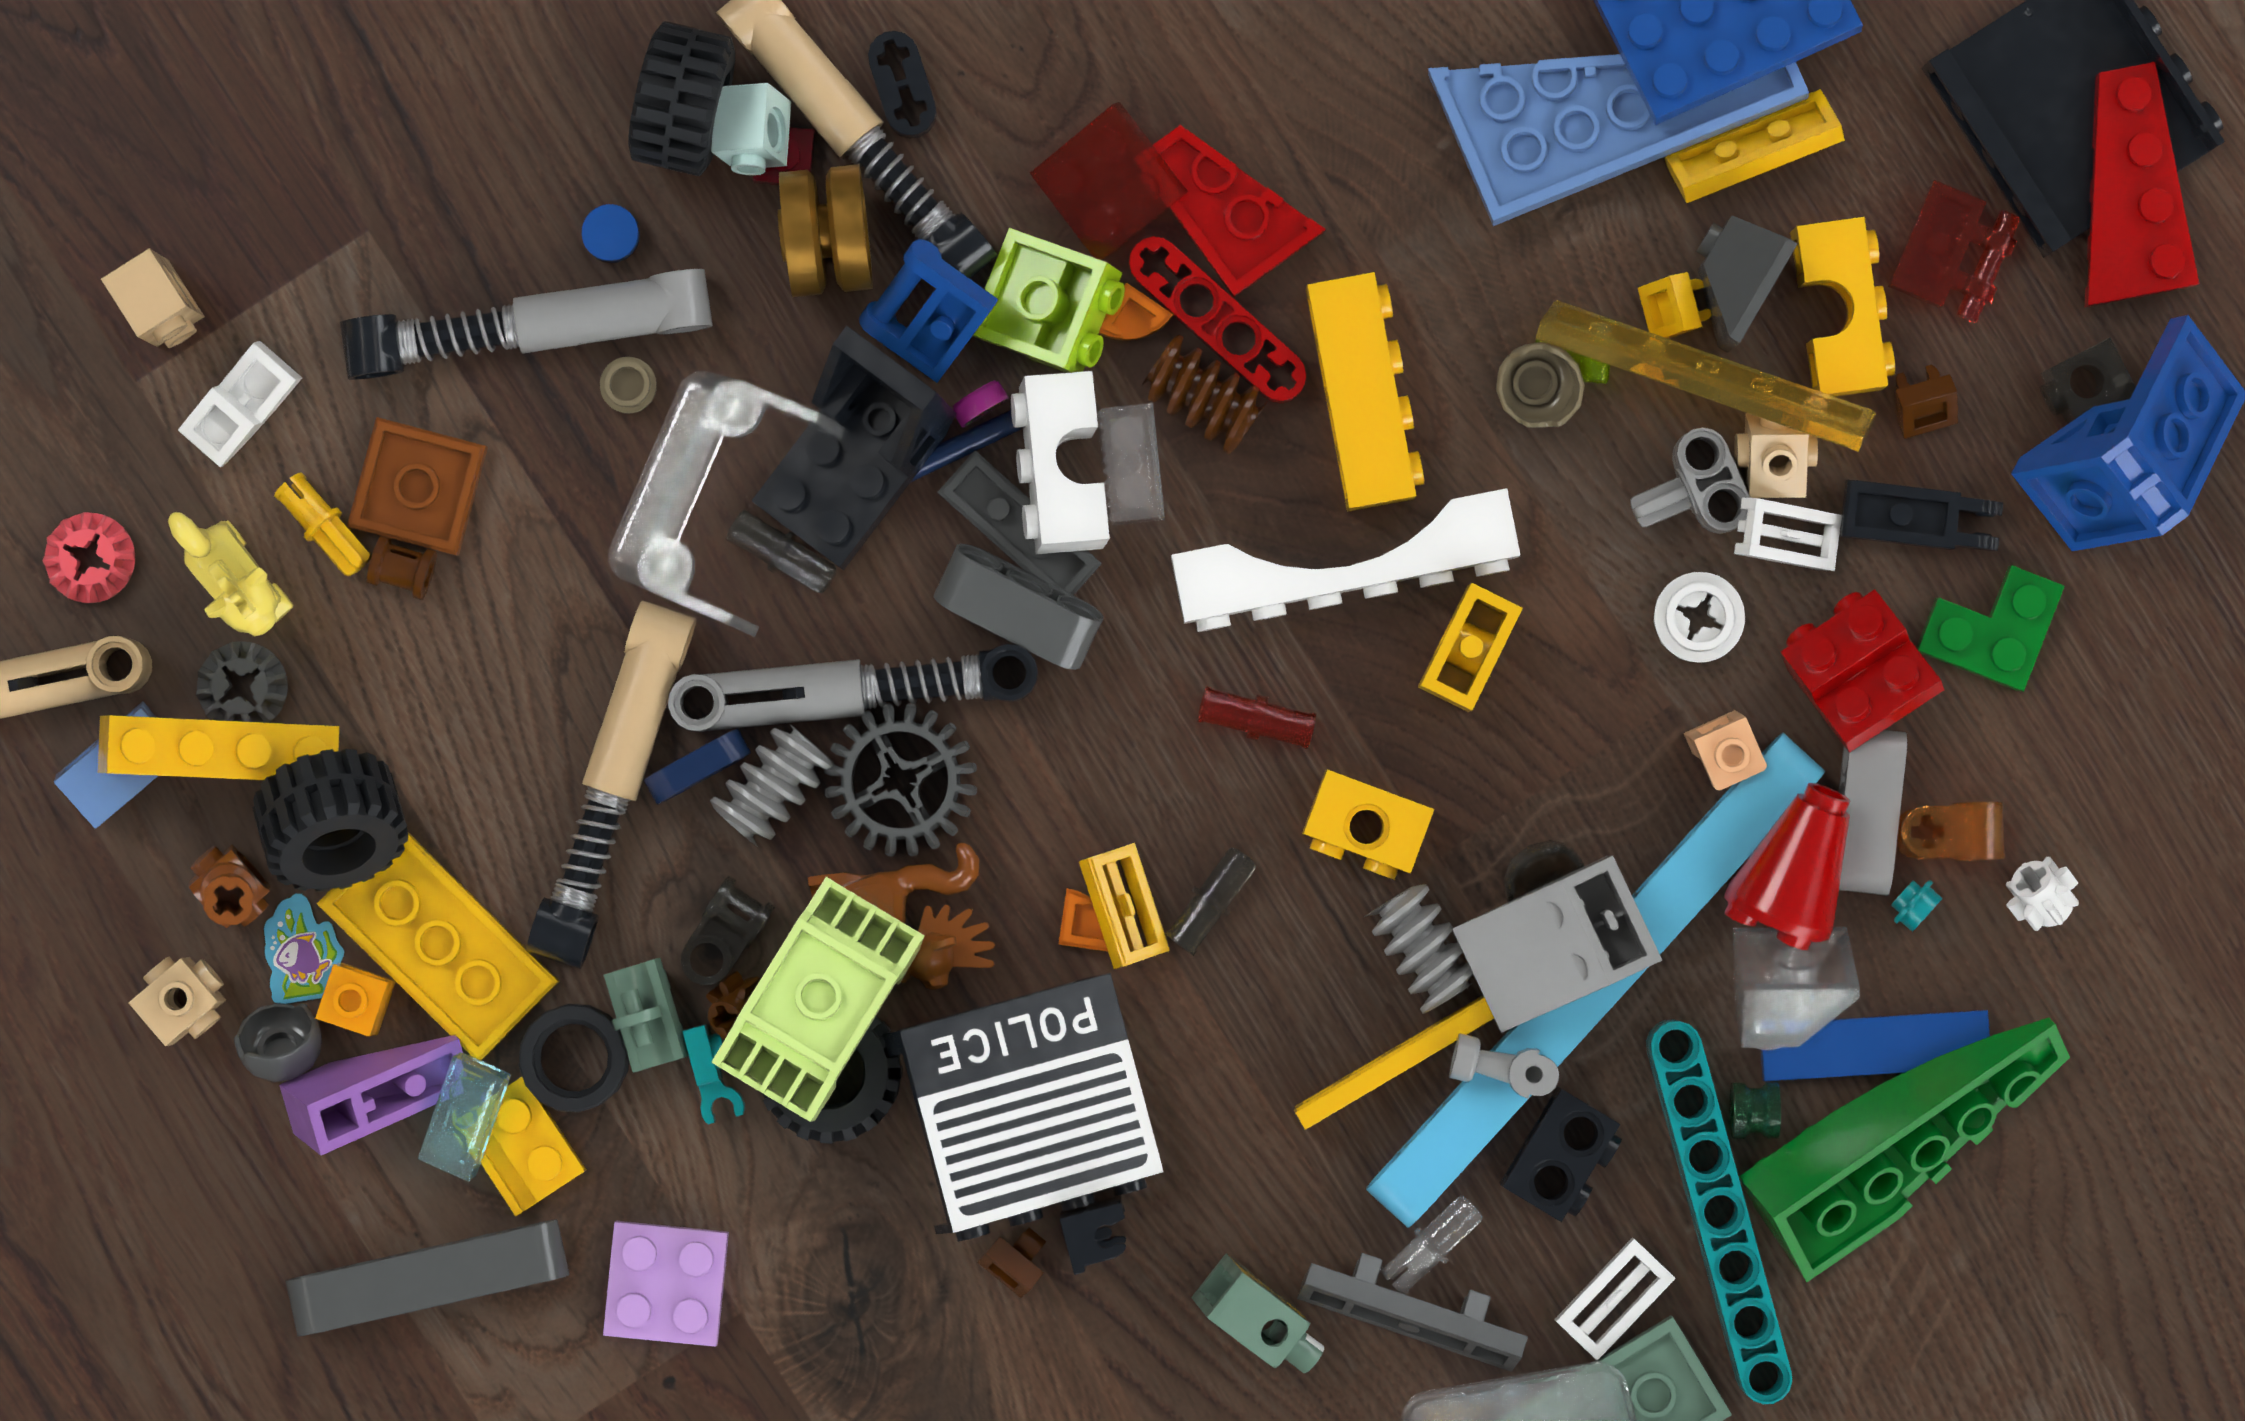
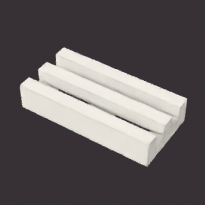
[1734,497,1842,571]
[1554,1237,1675,1361]

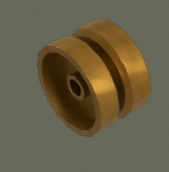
[778,164,873,297]

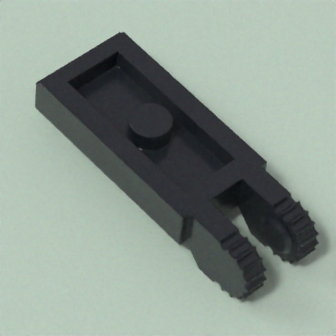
[1839,479,2003,551]

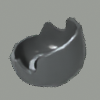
[234,1003,322,1083]

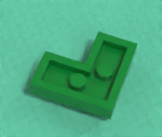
[1916,565,2065,692]

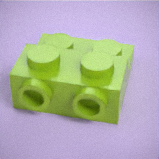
[973,228,1125,373]

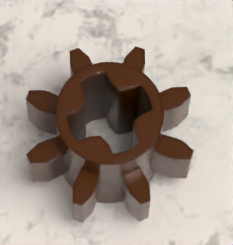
[706,971,761,1040]

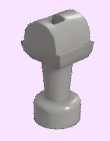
[1449,1033,1559,1099]

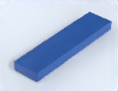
[1759,1010,1990,1081]

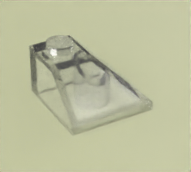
[1733,927,1860,1051]

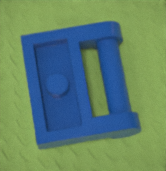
[859,239,998,383]

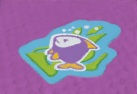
[264,893,345,1004]

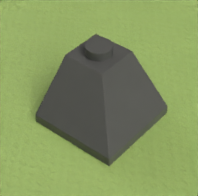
[1696,215,1798,353]

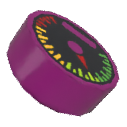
[952,380,1009,428]

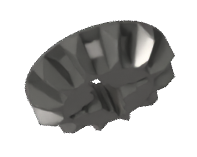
[196,641,288,723]

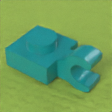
[682,1023,745,1124]

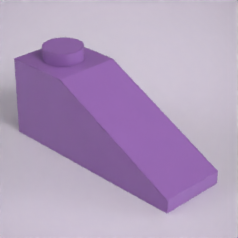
[279,1035,473,1156]

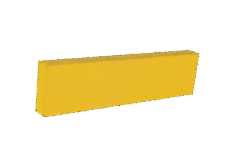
[1294,995,1494,1130]

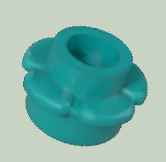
[1891,880,1943,932]

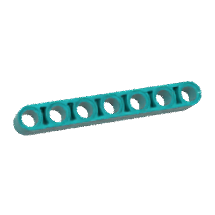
[1646,1019,1792,1404]

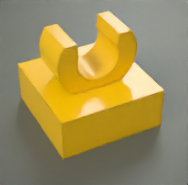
[1638,272,1712,342]

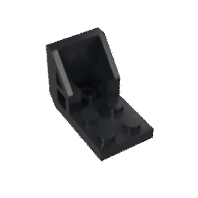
[752,326,956,571]

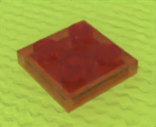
[1030,102,1188,261]

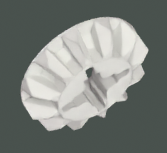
[1653,572,1745,663]

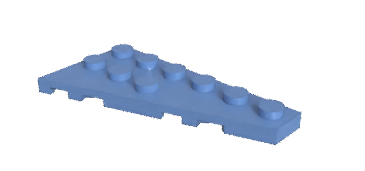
[1428,54,1809,226]

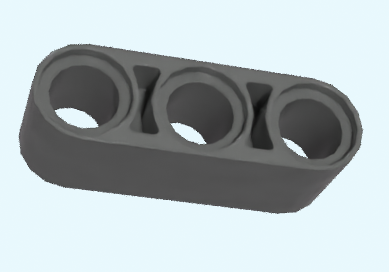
[933,543,1104,670]

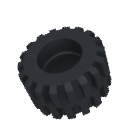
[628,21,735,176]
[252,749,408,892]
[763,1016,903,1143]

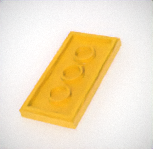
[317,832,560,1063]

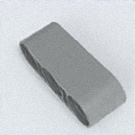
[1839,730,1907,896]

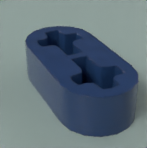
[643,728,751,805]

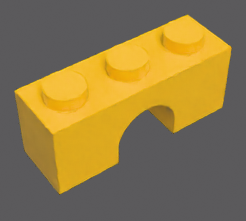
[1790,217,1895,399]

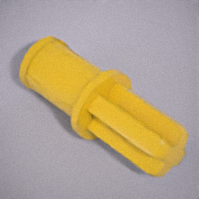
[274,472,371,576]

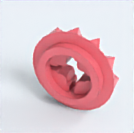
[42,512,135,603]

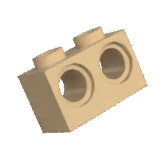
[101,248,205,348]

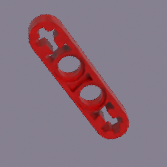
[1129,236,1306,403]

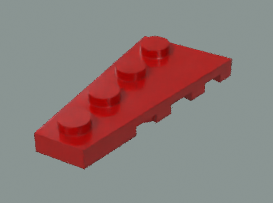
[2084,62,2200,308]

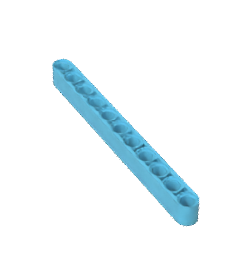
[1366,732,1825,1228]

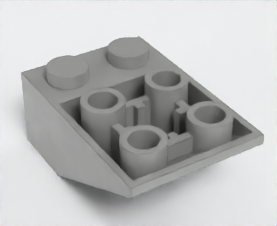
[1452,855,1662,1033]

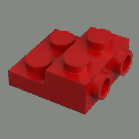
[1780,589,1944,753]

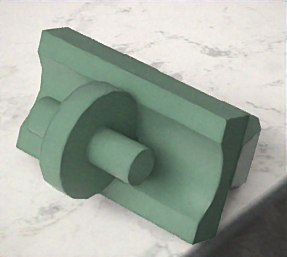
[604,958,689,1073]

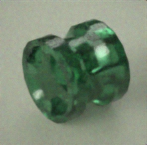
[1729,1082,1781,1139]

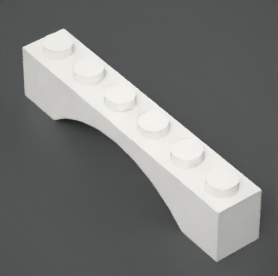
[1171,488,1520,632]

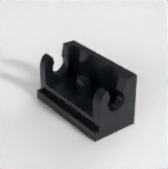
[1060,1196,1126,1275]

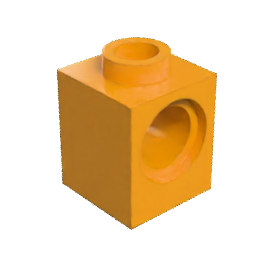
[315,963,396,1037]

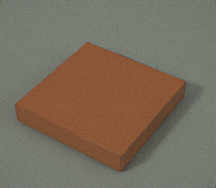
[347,417,488,556]

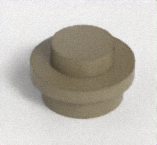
[600,357,657,414]

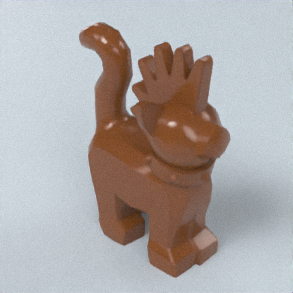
[808,842,996,990]

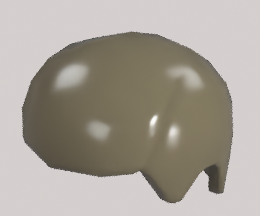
[1496,342,1585,428]

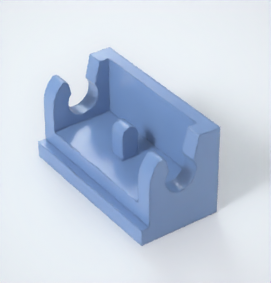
[54,701,158,829]

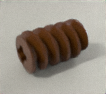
[1141,334,1268,454]

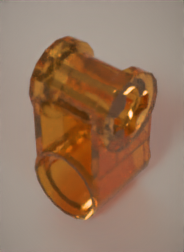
[1896,802,2005,861]

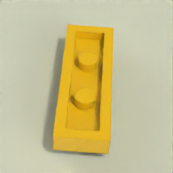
[1665,89,1845,203]

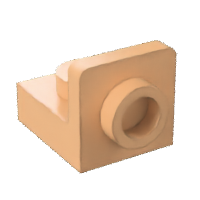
[1684,710,1767,790]

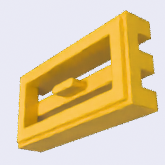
[1079,843,1170,969]

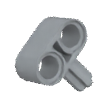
[1630,427,1750,534]

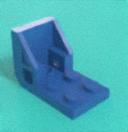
[2011,315,2245,551]

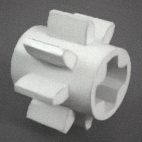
[2006,857,2079,931]

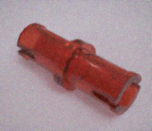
[1197,686,1316,749]

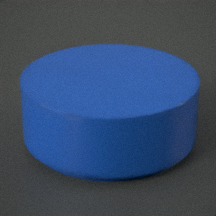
[582,204,640,263]

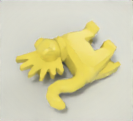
[168,512,294,637]

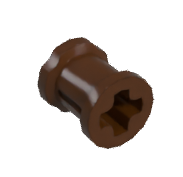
[366,536,437,600]

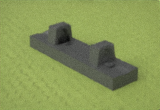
[1297,1253,1528,1372]

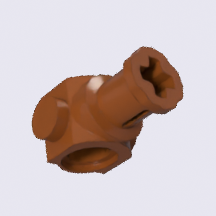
[189,844,270,928]

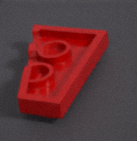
[1134,125,1326,298]

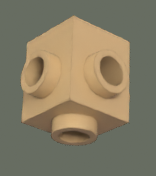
[1734,407,1818,498]
[129,956,226,1046]

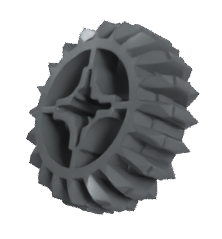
[824,704,977,856]

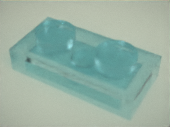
[418,1052,511,1181]

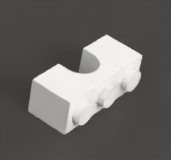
[1011,371,1110,554]

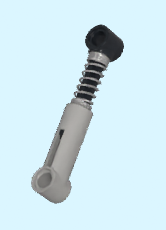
[340,269,713,380]
[668,644,1038,732]

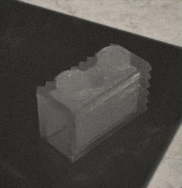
[1097,403,1165,526]

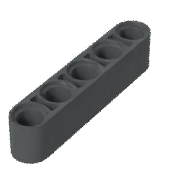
[285,1219,570,1337]

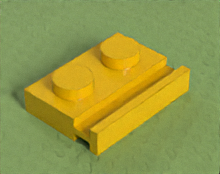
[453,1077,587,1216]

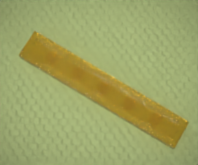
[1535,300,1876,452]

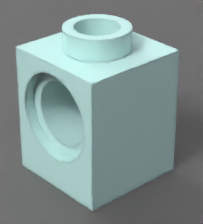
[711,83,791,175]

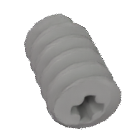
[710,724,835,848]
[1364,884,1473,1014]

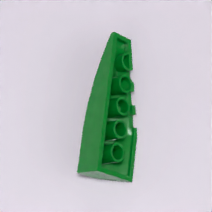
[1739,1017,2070,1283]

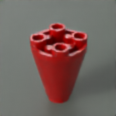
[1724,783,1850,950]

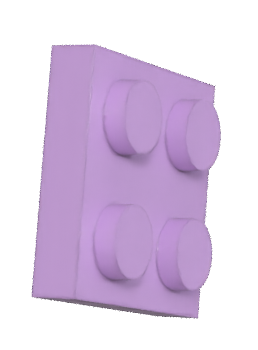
[603,1221,729,1347]

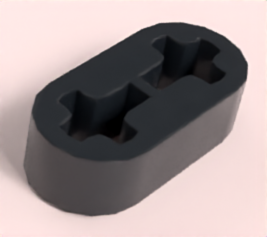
[868,31,937,139]

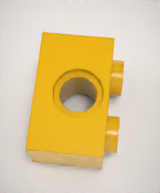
[1418,583,1523,712]
[1302,769,1434,880]

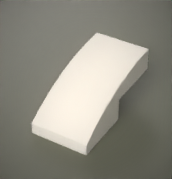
[178,341,302,467]

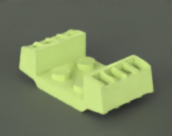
[711,877,925,1122]

